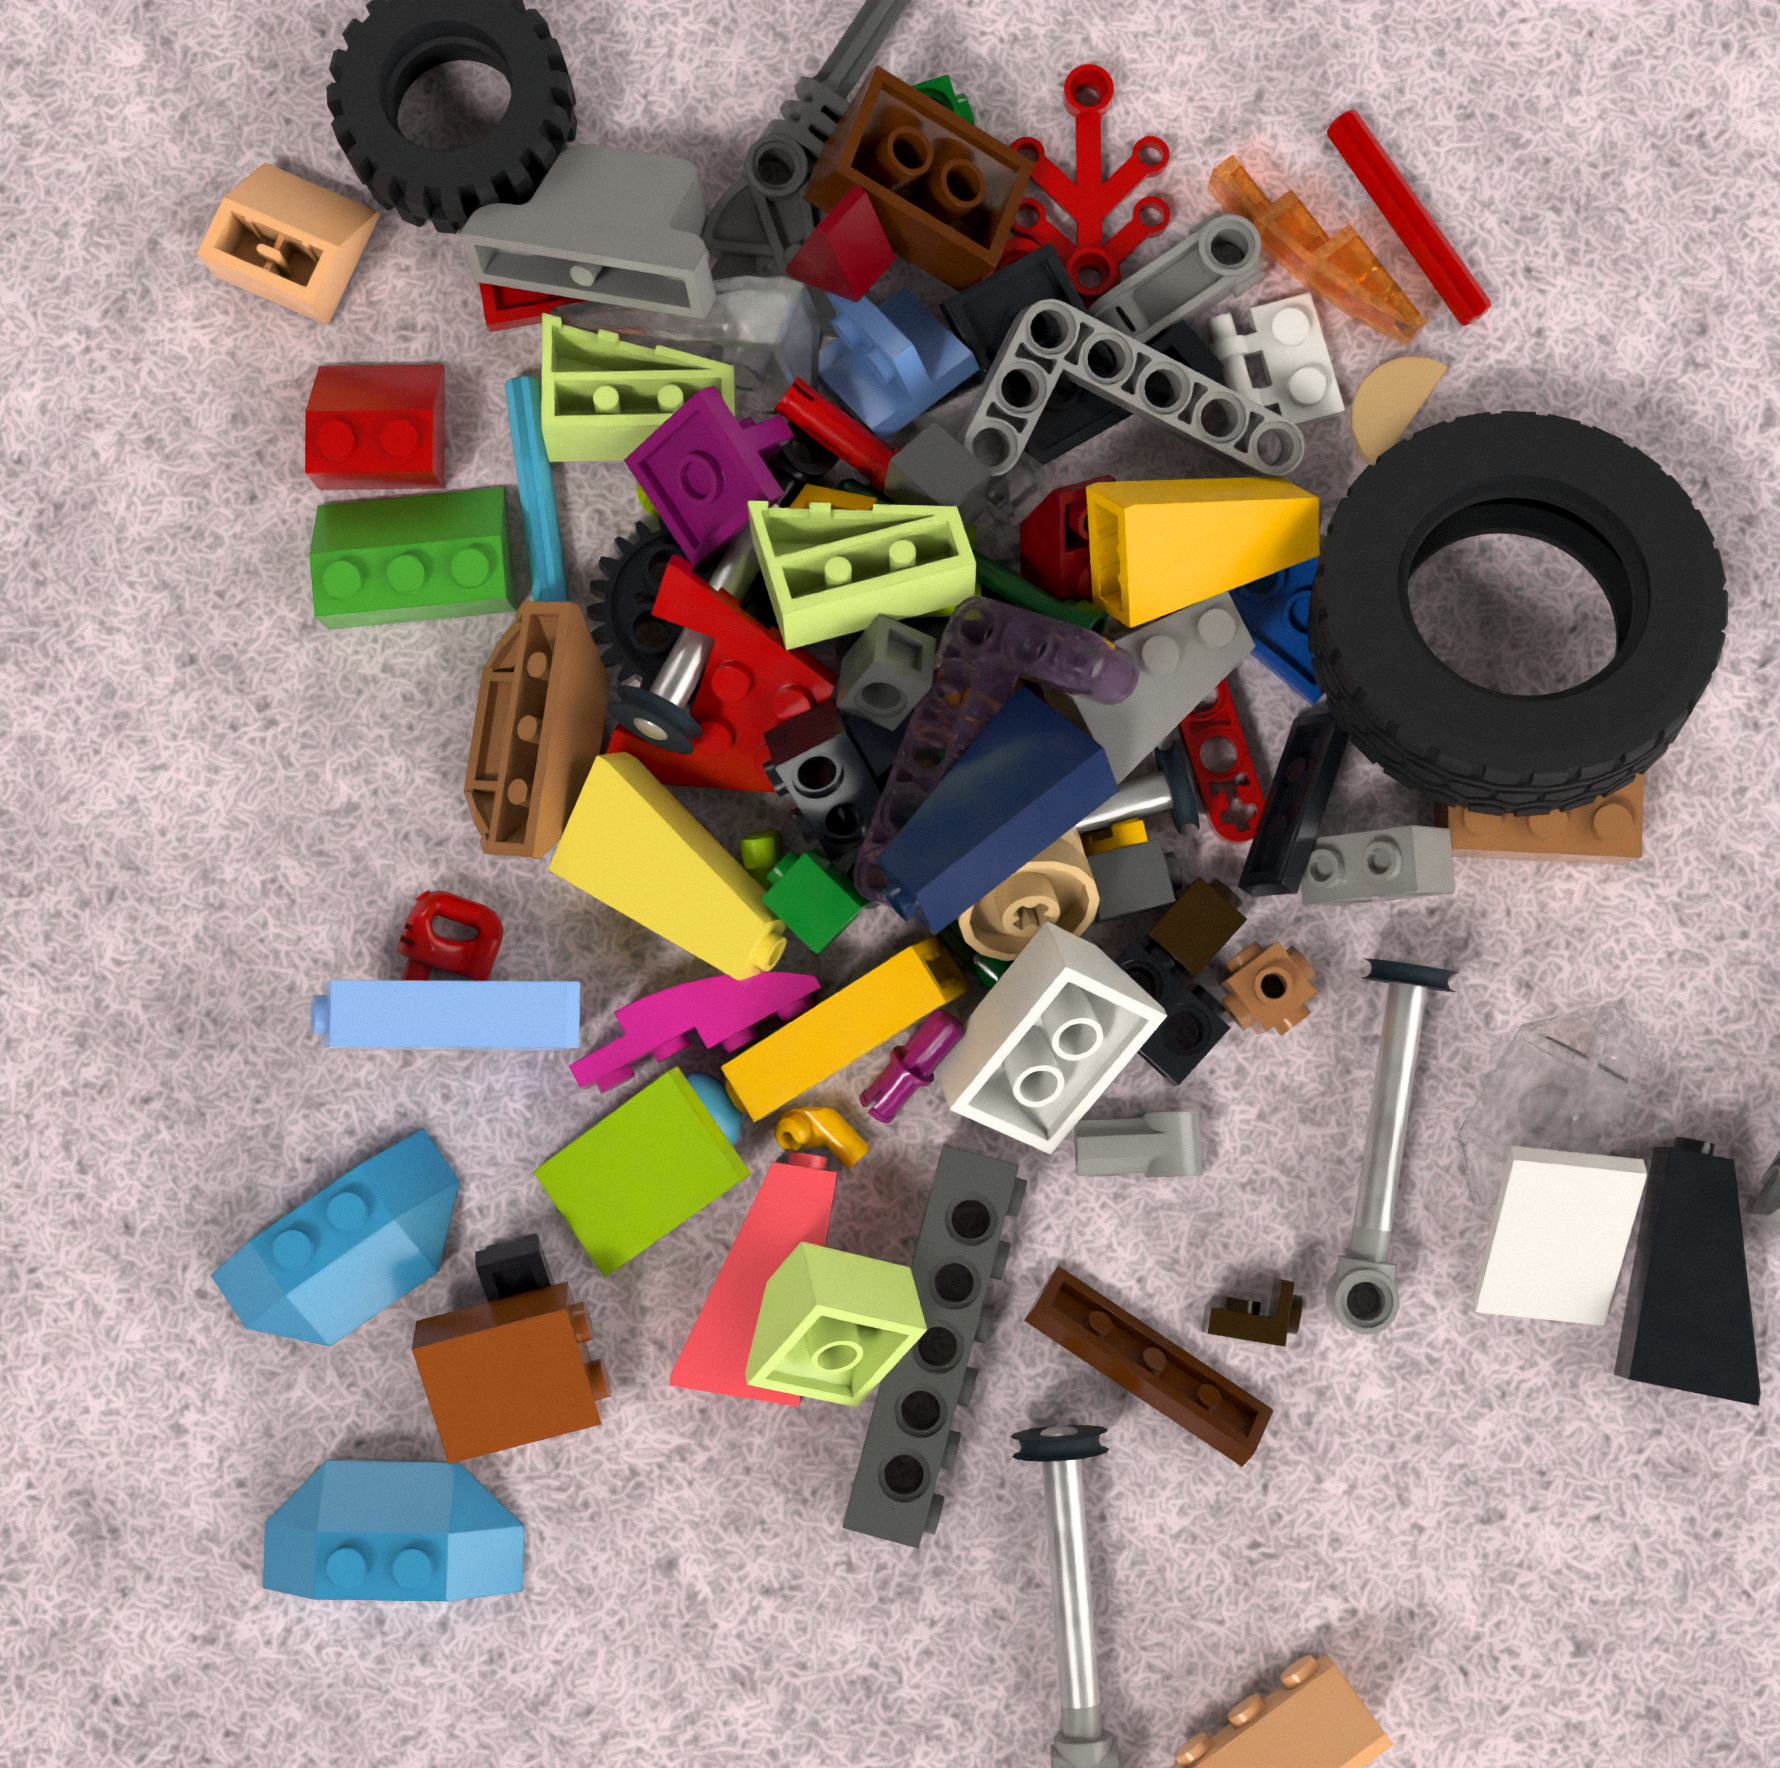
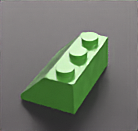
[309,487,516,630]

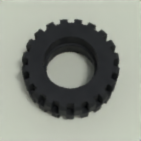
[326,0,577,234]

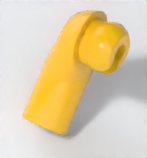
[774,1106,871,1169]

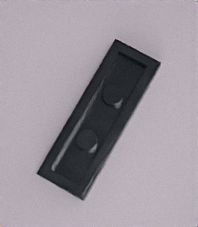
[1238,713,1350,897]

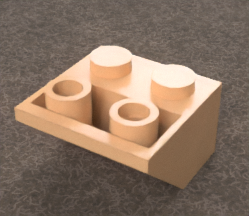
[197,162,380,326]

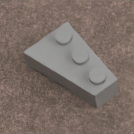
[1040,591,1256,785]

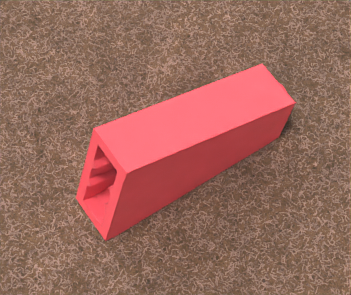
[669,1151,838,1407]

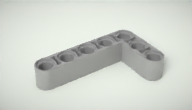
[956,299,1305,476]

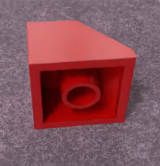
[305,364,445,490]

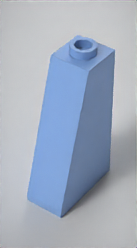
[311,980,580,1051]

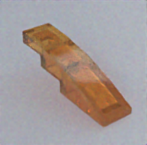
[1207,155,1427,346]

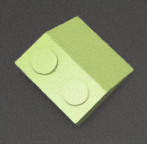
[745,1241,927,1407]

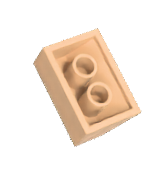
[1170,1653,1394,1768]

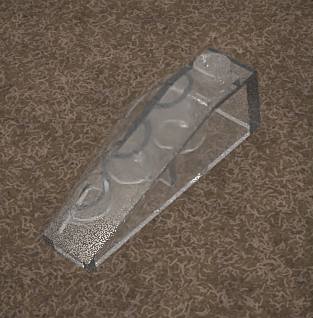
[550,275,820,416]

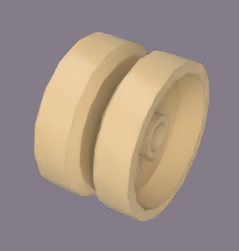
[957,825,1100,961]

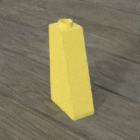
[547,752,787,981]

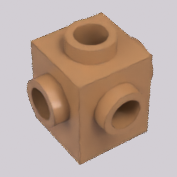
[1219,941,1318,1036]

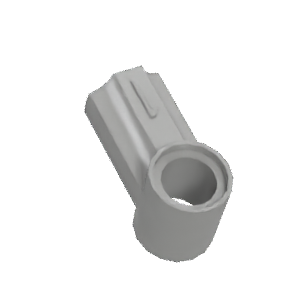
[1074,1110,1203,1178]

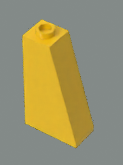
[1086,476,1322,628]
[721,937,974,1122]

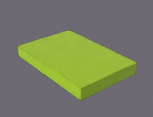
[533,1066,751,1278]

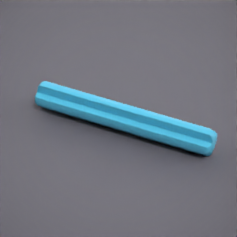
[505,376,569,602]

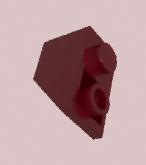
[1020,474,1116,603]

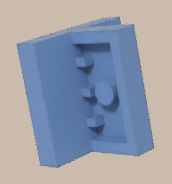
[806,287,980,441]

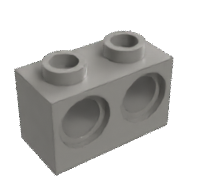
[1301,825,1455,906]

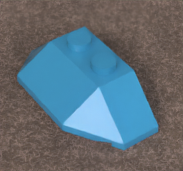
[211,1128,460,1347]
[263,1459,524,1602]

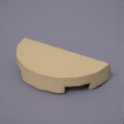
[1349,356,1449,466]

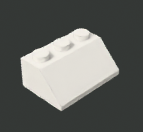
[935,921,1167,1154]

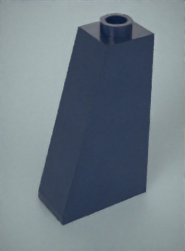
[877,685,1119,935]

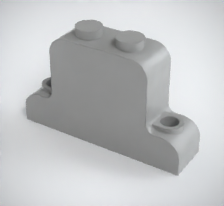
[460,144,716,320]

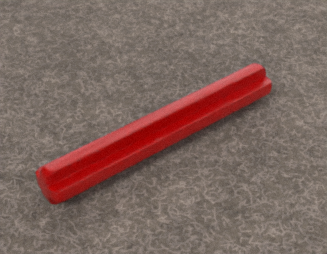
[1327,110,1491,326]

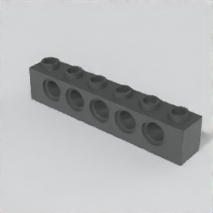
[843,1144,1027,1549]

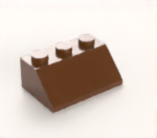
[802,65,1035,292]

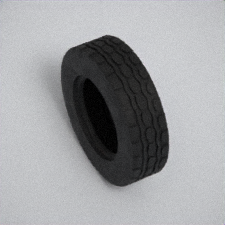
[1307,411,1728,817]

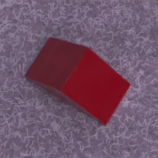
[784,183,896,303]

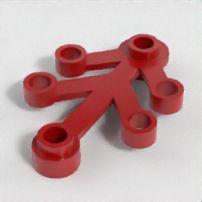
[1010,64,1170,309]

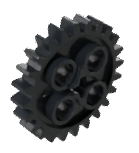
[587,515,780,715]

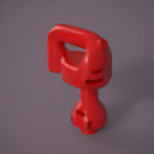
[397,890,504,981]

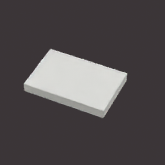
[1474,1146,1647,1326]

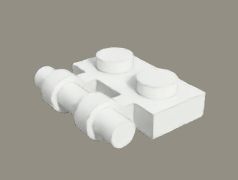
[1208,292,1345,437]

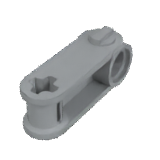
[1087,210,1268,360]

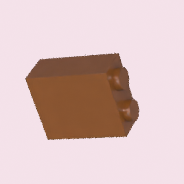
[412,1281,611,1464]

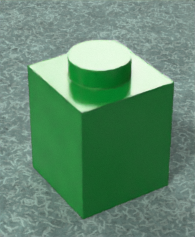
[760,848,872,954]

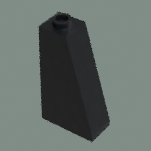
[1614,1137,1761,1406]

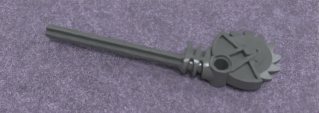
[702,0,911,353]

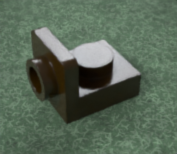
[1201,1278,1303,1347]

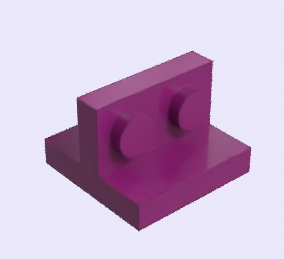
[624,386,795,566]

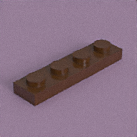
[1024,1266,1274,1467]

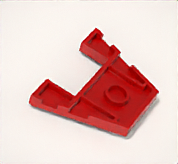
[606,554,838,794]

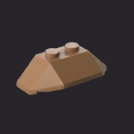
[464,601,611,859]

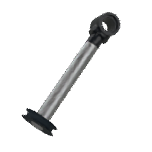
[607,421,840,755]

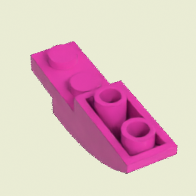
[569,972,823,1094]

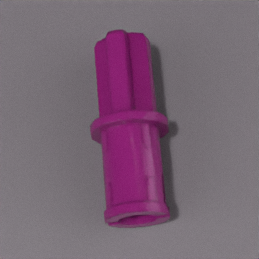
[859,1009,964,1123]

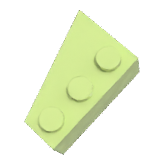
[541,313,737,462]
[747,501,976,650]

